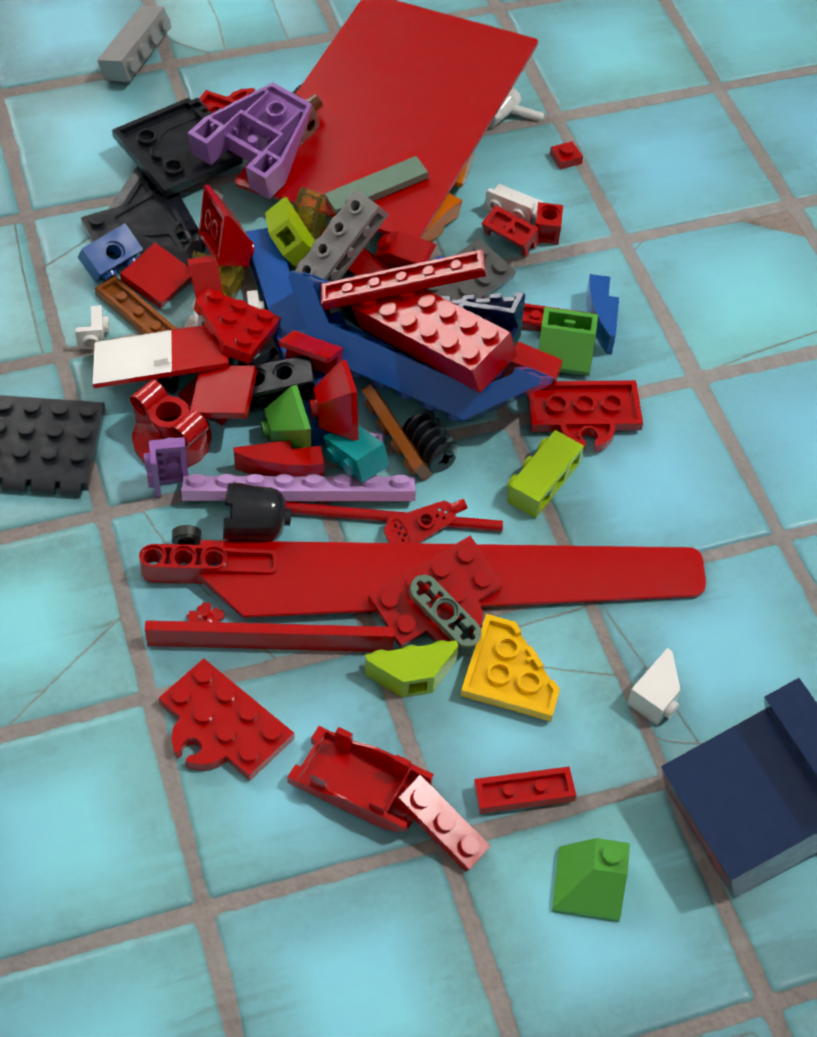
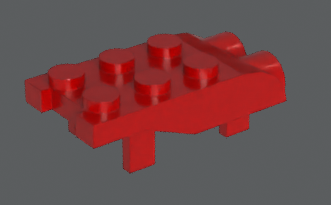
[287,726,434,832]

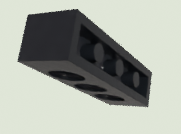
[209,355,318,421]

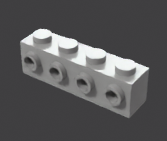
[97,6,171,83]
[295,189,389,282]

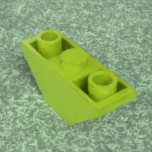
[265,197,315,267]
[365,640,458,697]

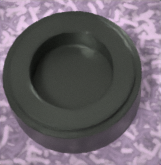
[172,525,202,545]

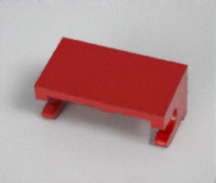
[481,205,539,257]

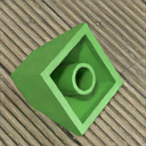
[261,385,311,449]
[552,838,630,922]

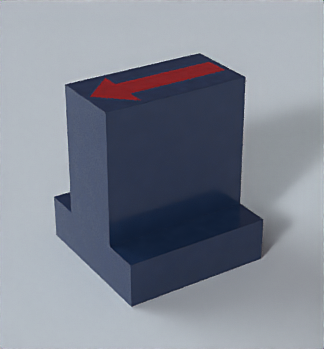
[661,678,817,899]

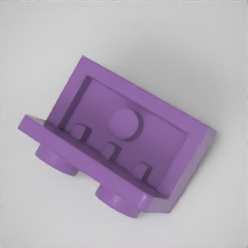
[144,437,189,498]

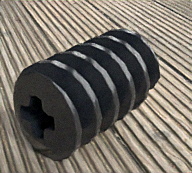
[402,410,458,472]

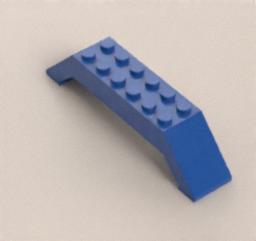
[288,271,554,422]

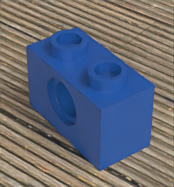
[78,224,143,283]

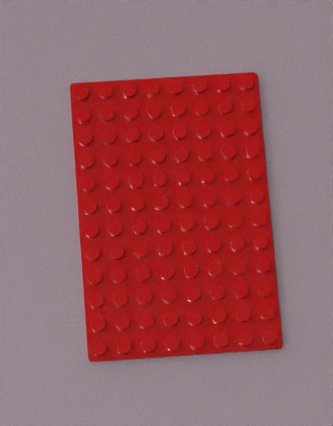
[235,0,538,238]

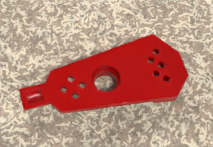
[384,498,468,543]

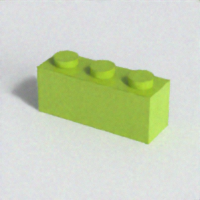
[506,430,584,518]

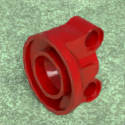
[129,379,212,468]

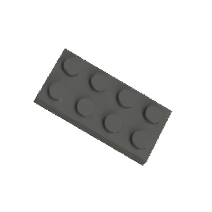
[426,238,517,300]

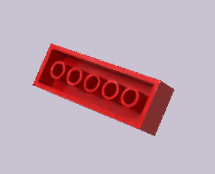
[351,289,517,393]

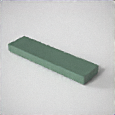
[324,156,428,215]

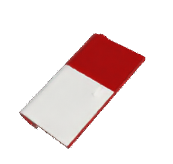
[93,325,229,389]

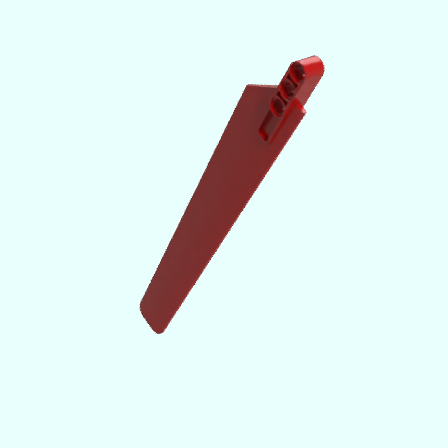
[139,540,706,618]

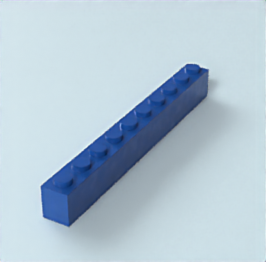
[246,228,330,447]

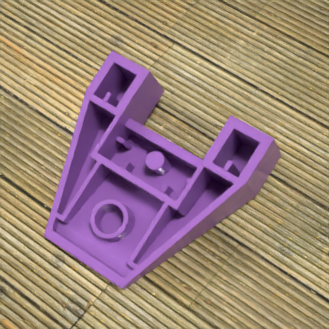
[188,82,312,199]

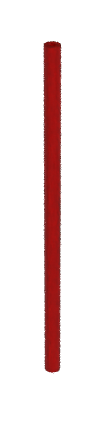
[286,502,503,532]

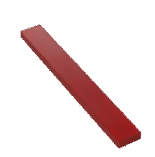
[144,620,395,652]

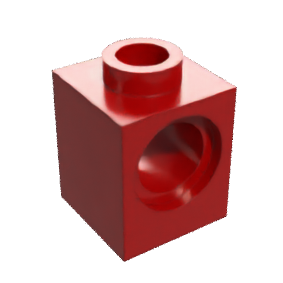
[535,202,563,245]

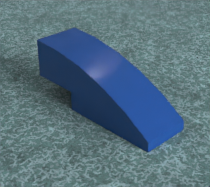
[586,274,619,355]

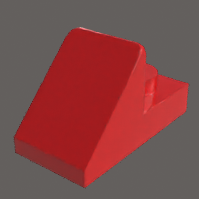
[187,255,223,299]

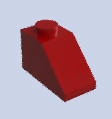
[375,231,436,268]

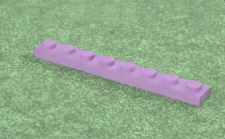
[181,474,416,501]

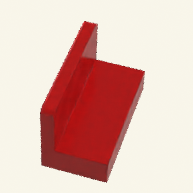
[279,330,343,374]

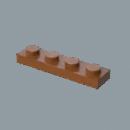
[362,384,433,481]

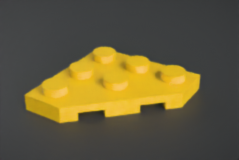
[460,614,560,722]

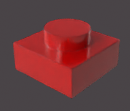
[550,141,583,170]

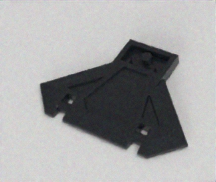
[81,166,205,266]

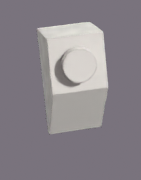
[627,648,681,726]

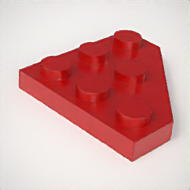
[194,288,282,364]

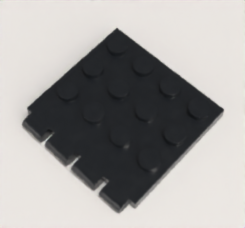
[112,97,243,198]
[0,395,106,497]

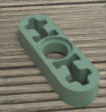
[409,575,481,649]

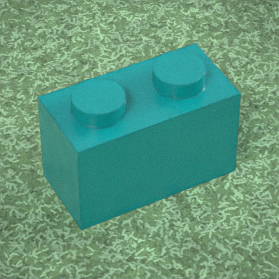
[324,425,390,483]

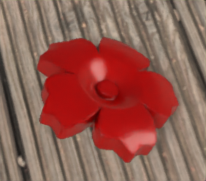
[187,602,225,622]

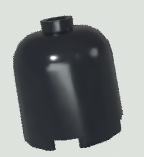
[222,482,292,541]

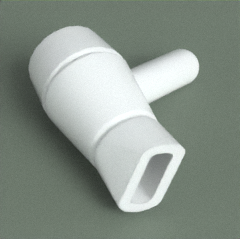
[489,88,544,128]

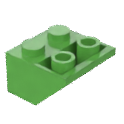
[538,307,598,376]

